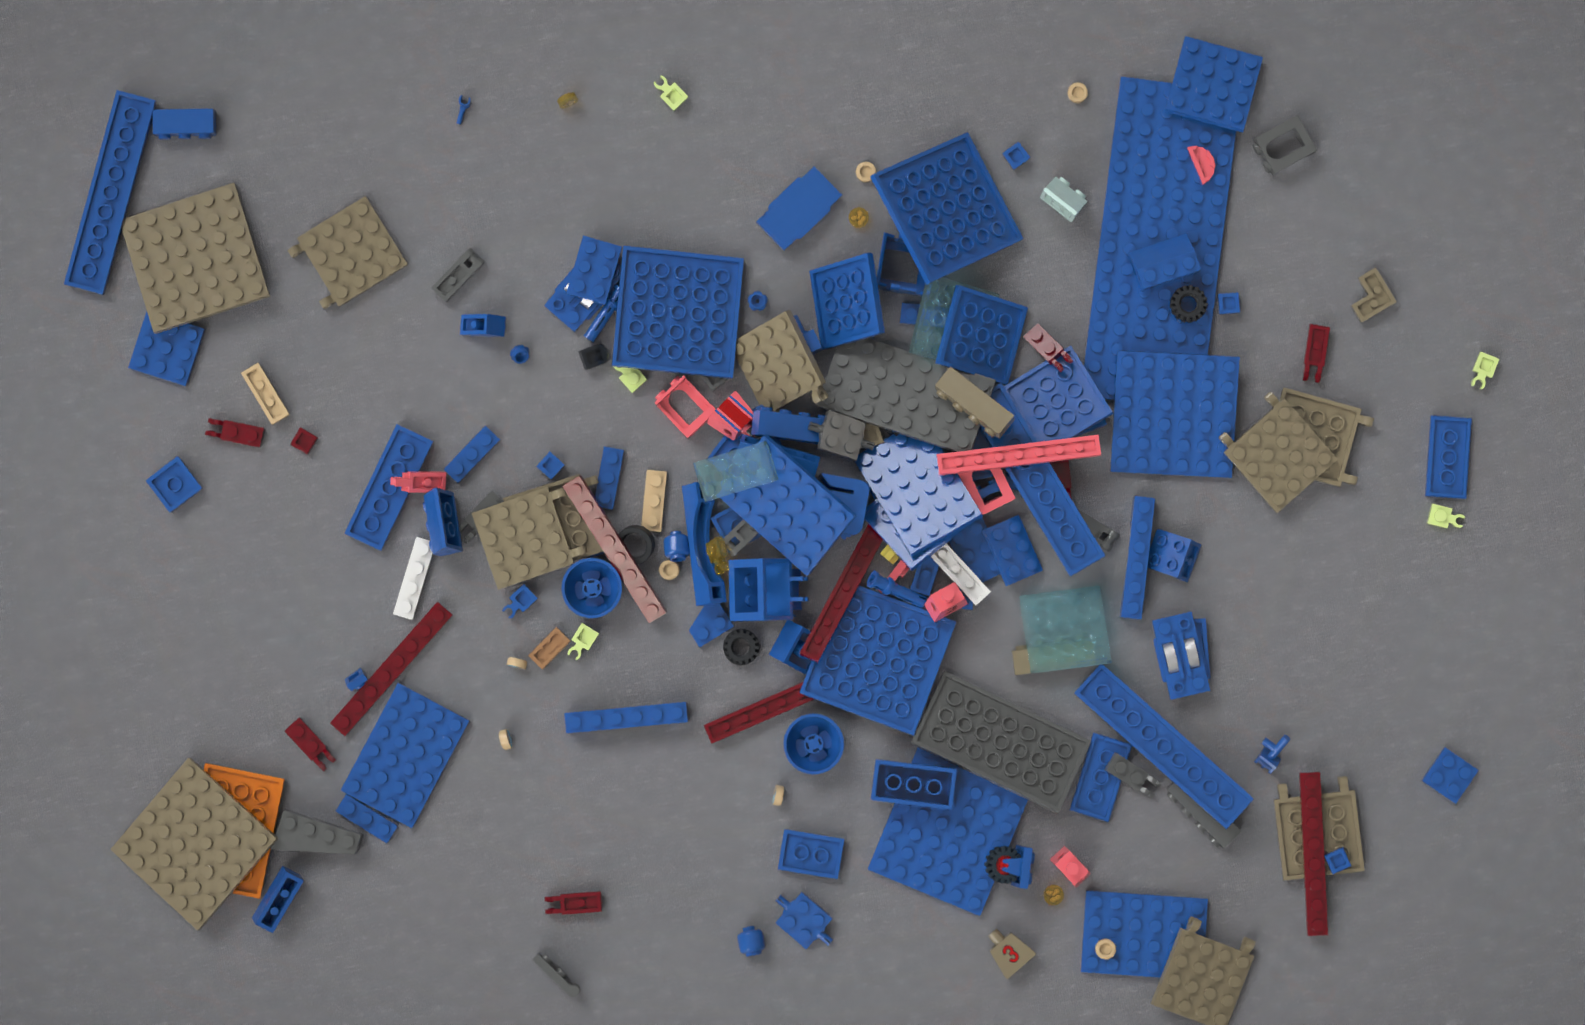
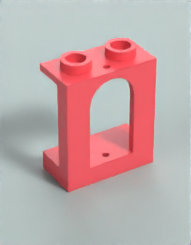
[654,375,716,439]
[957,468,1016,515]

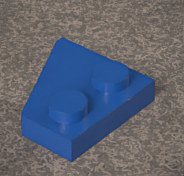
[689,604,734,648]

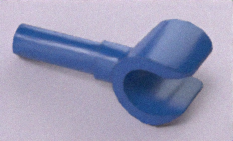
[456,95,471,124]

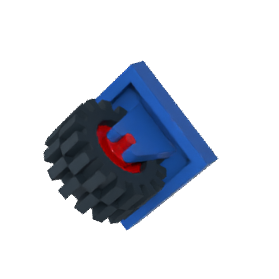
[984,845,1035,889]

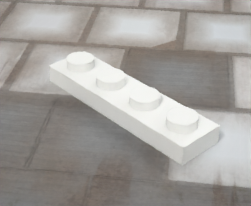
[393,537,433,620]
[931,543,991,606]

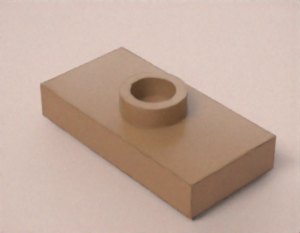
[528,627,571,670]

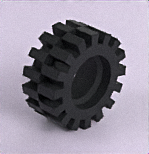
[1170,285,1208,323]
[723,629,760,665]

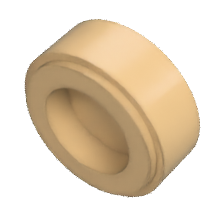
[1067,82,1088,103]
[856,162,876,183]
[659,560,680,580]
[506,657,528,670]
[499,729,513,750]
[772,785,784,806]
[1095,938,1116,959]

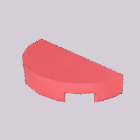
[1187,146,1216,185]

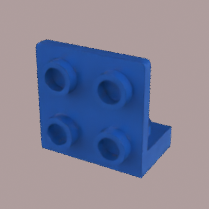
[1147,529,1201,583]

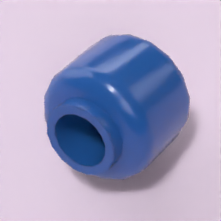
[663,531,690,562]
[737,926,766,957]

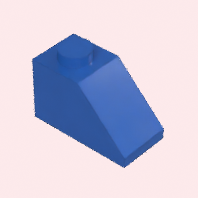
[460,314,506,337]

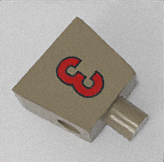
[988,928,1036,979]

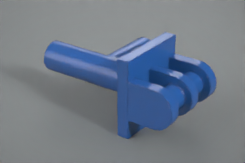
[1254,735,1290,774]

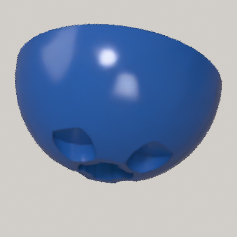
[562,558,622,618]
[783,714,844,774]

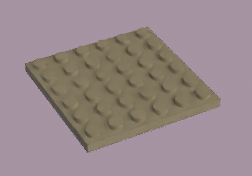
[121,183,270,334]
[110,758,279,931]

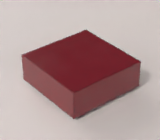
[290,427,318,455]

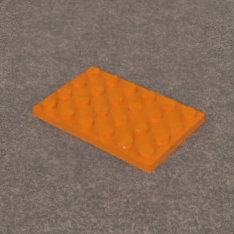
[204,763,285,899]

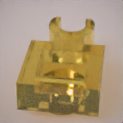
[705,537,729,575]

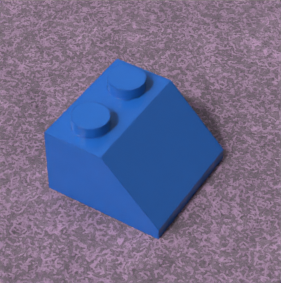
[768,620,812,674]

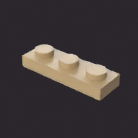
[241,363,290,425]
[641,470,667,532]

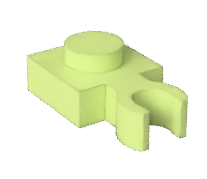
[654,75,689,111]
[1471,352,1499,389]
[613,366,647,393]
[1427,504,1465,528]
[568,623,599,660]

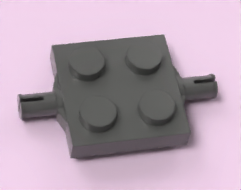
[808,410,875,462]

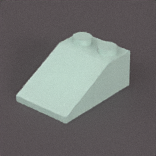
[1040,177,1087,222]

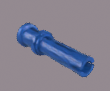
[583,284,619,343]
[867,570,927,608]

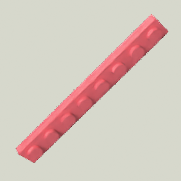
[937,435,1101,476]

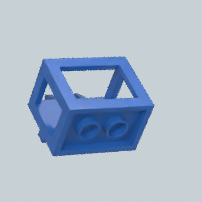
[728,558,809,621]

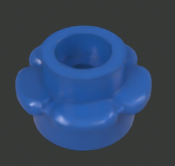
[748,291,768,311]
[510,345,530,364]

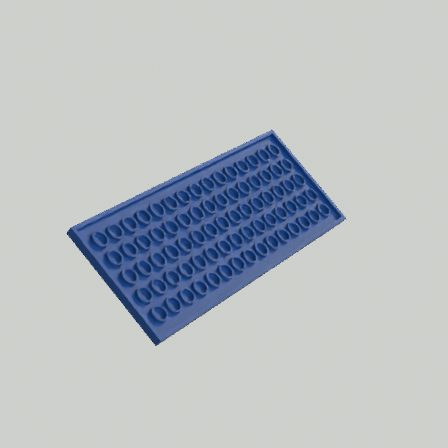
[1084,76,1236,400]

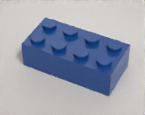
[871,759,957,810]

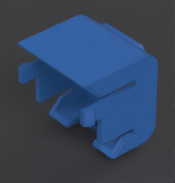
[877,232,931,297]
[819,473,870,540]

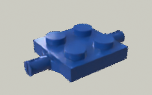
[776,892,833,949]

